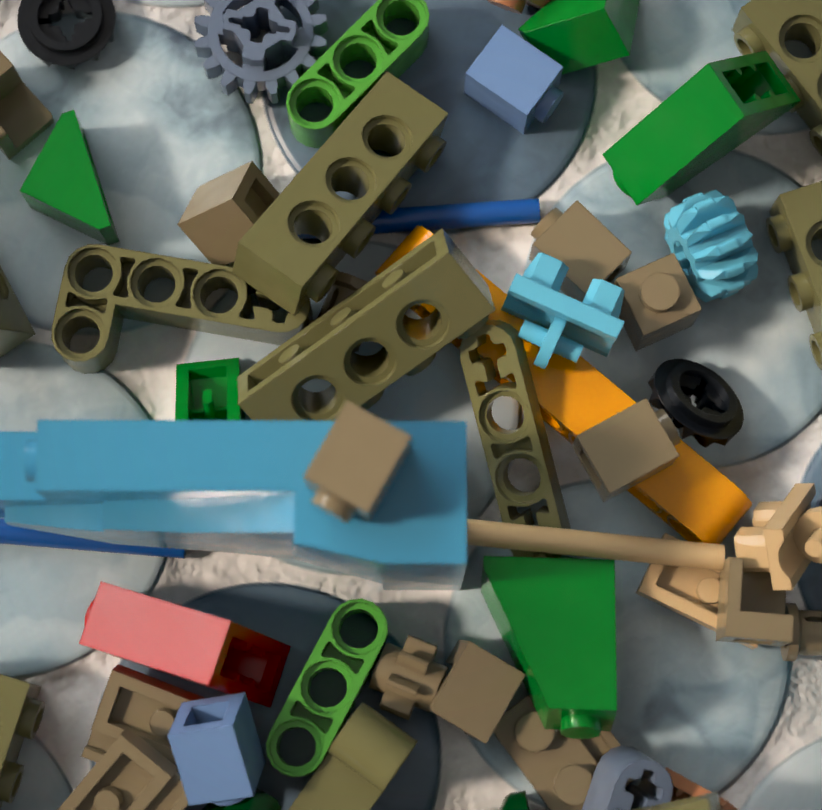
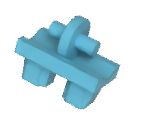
[501,253,625,370]

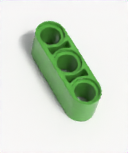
[286,0,429,148]
[266,599,388,777]

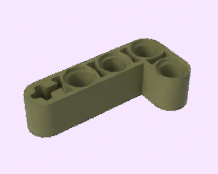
[51,244,313,374]
[288,702,418,810]

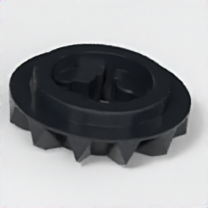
[17,0,117,70]
[648,359,744,448]

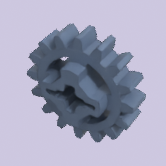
[194,0,328,104]

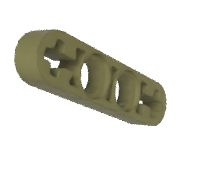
[459,320,571,558]

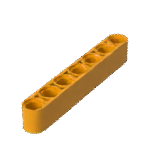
[375,225,752,544]

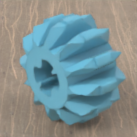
[664,189,759,303]

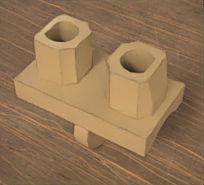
[734,483,822,590]

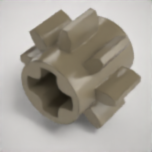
[369,635,448,721]

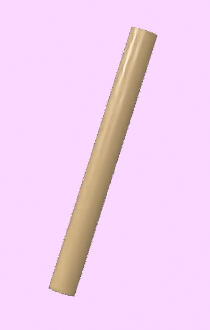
[467,519,725,571]

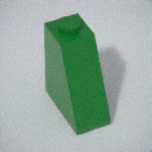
[602,50,801,205]
[481,556,617,739]

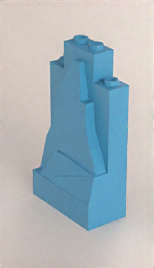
[0,420,467,590]

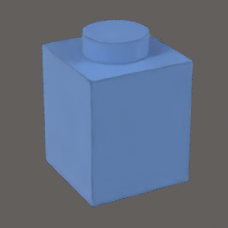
[464,25,564,134]
[167,692,266,806]

